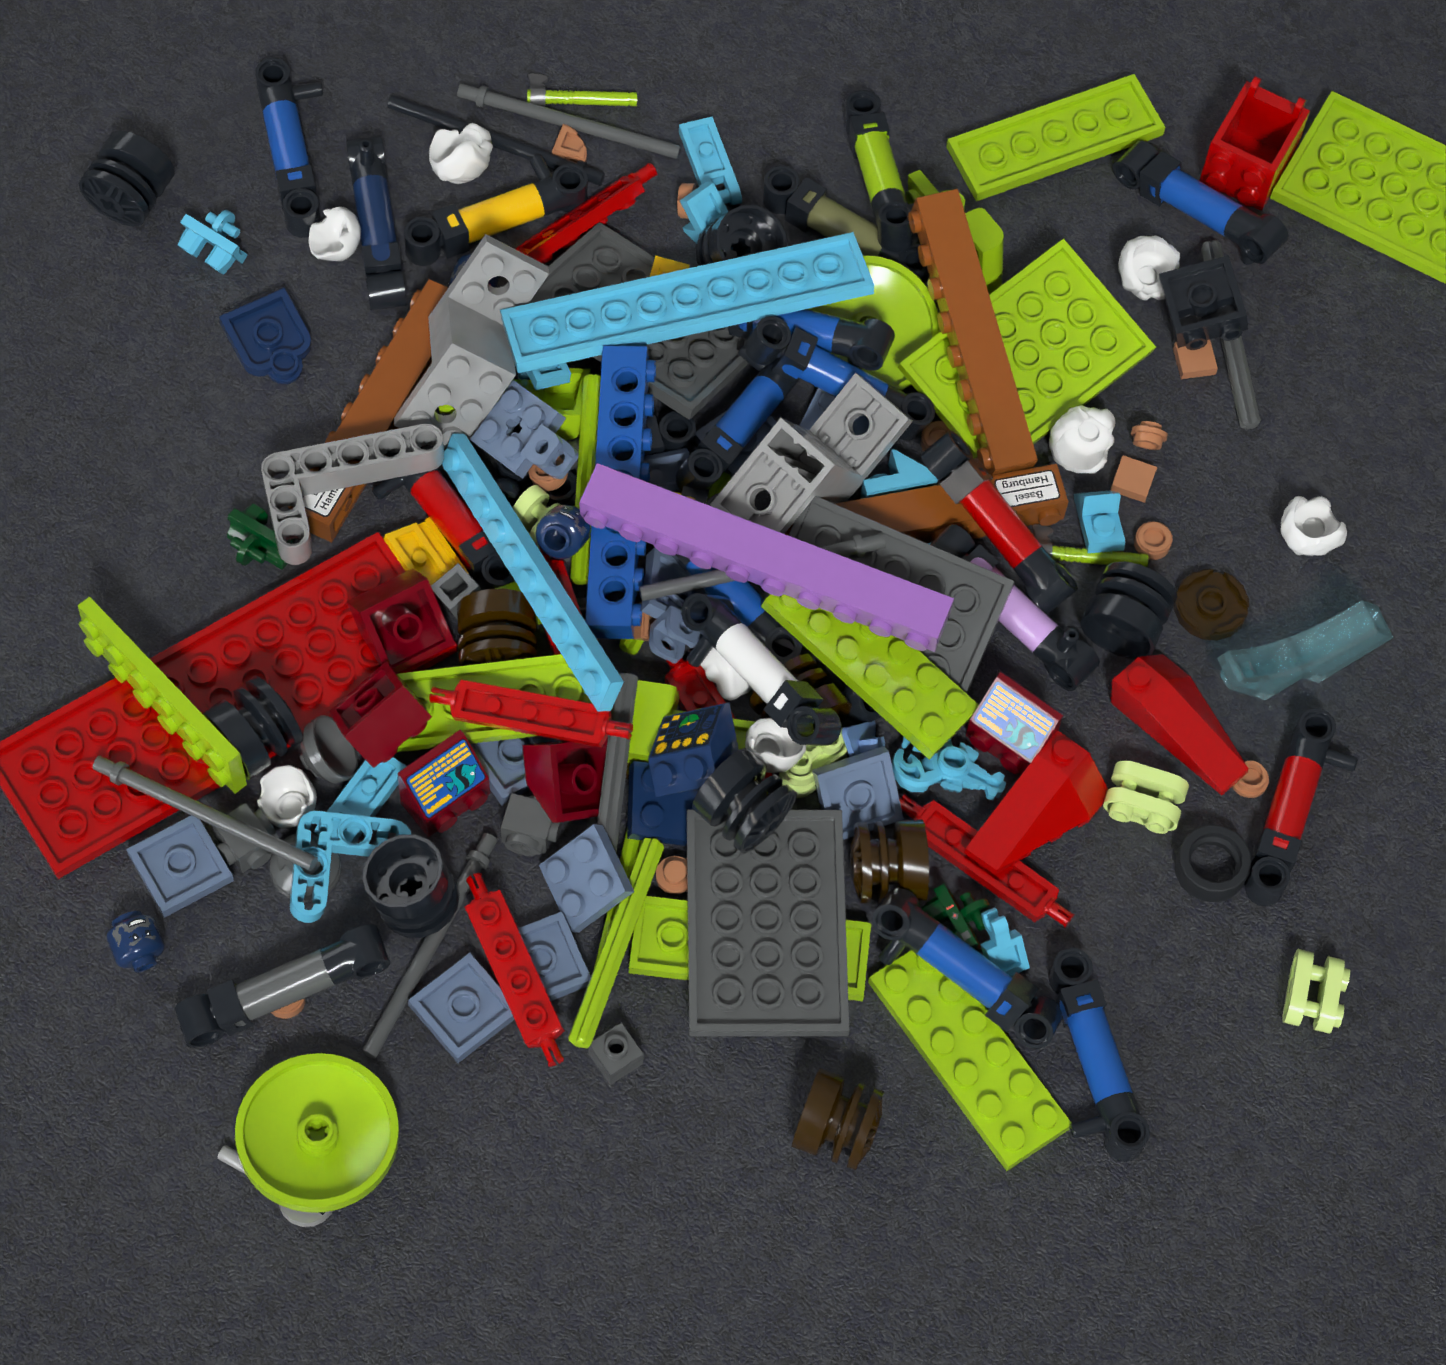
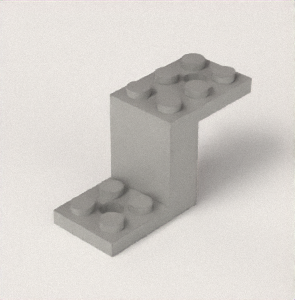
[394,234,549,450]
[710,373,913,534]

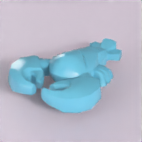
[892,736,1006,801]

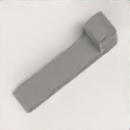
[261,424,444,565]

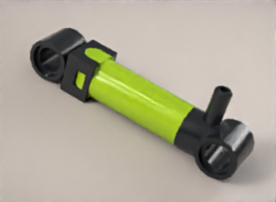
[846,90,914,252]

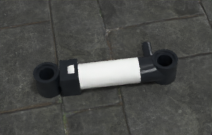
[681,593,841,746]

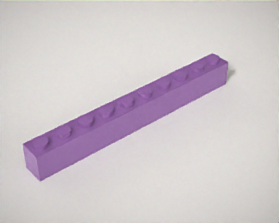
[579,463,954,652]

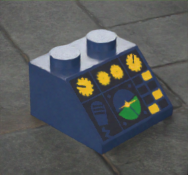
[648,703,739,797]

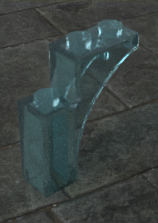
[1217,600,1393,700]

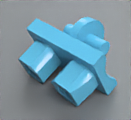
[178,210,248,275]

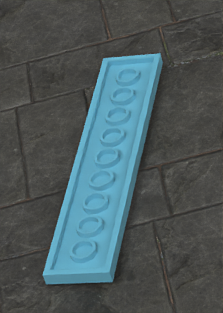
[500,232,874,373]

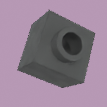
[431,563,482,620]
[588,1022,644,1085]

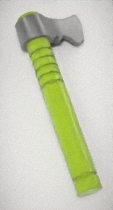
[527,73,637,107]
[1032,524,1149,567]

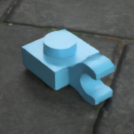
[980,907,1030,976]

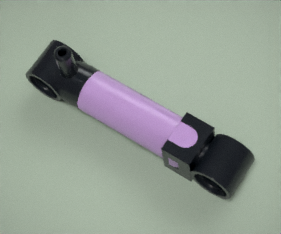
[929,524,1100,691]

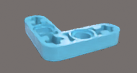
[290,811,411,923]

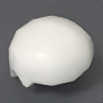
[308,206,361,261]
[745,718,807,773]
[257,765,317,829]

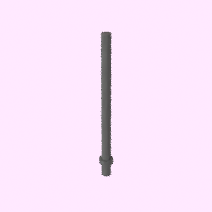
[457,83,681,159]
[639,533,886,601]
[93,756,318,871]
[362,833,498,1059]

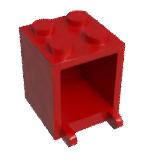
[1199,76,1310,211]

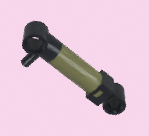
[763,166,930,287]

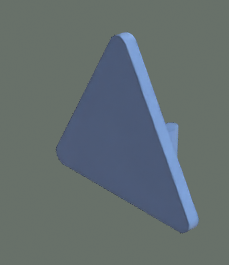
[842,721,885,757]

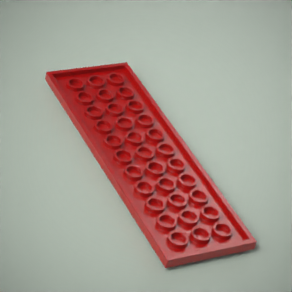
[0,532,458,879]

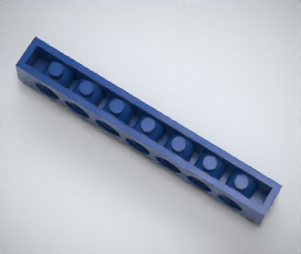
[585,346,656,639]

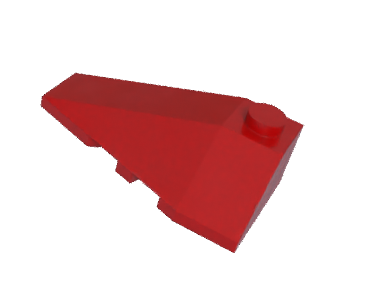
[1111,654,1249,795]
[964,731,1108,874]

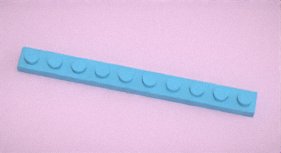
[442,434,624,712]

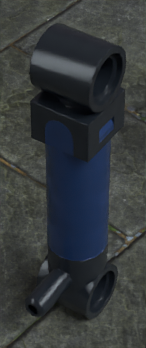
[346,136,407,310]

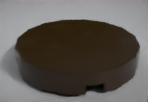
[1174,569,1249,641]

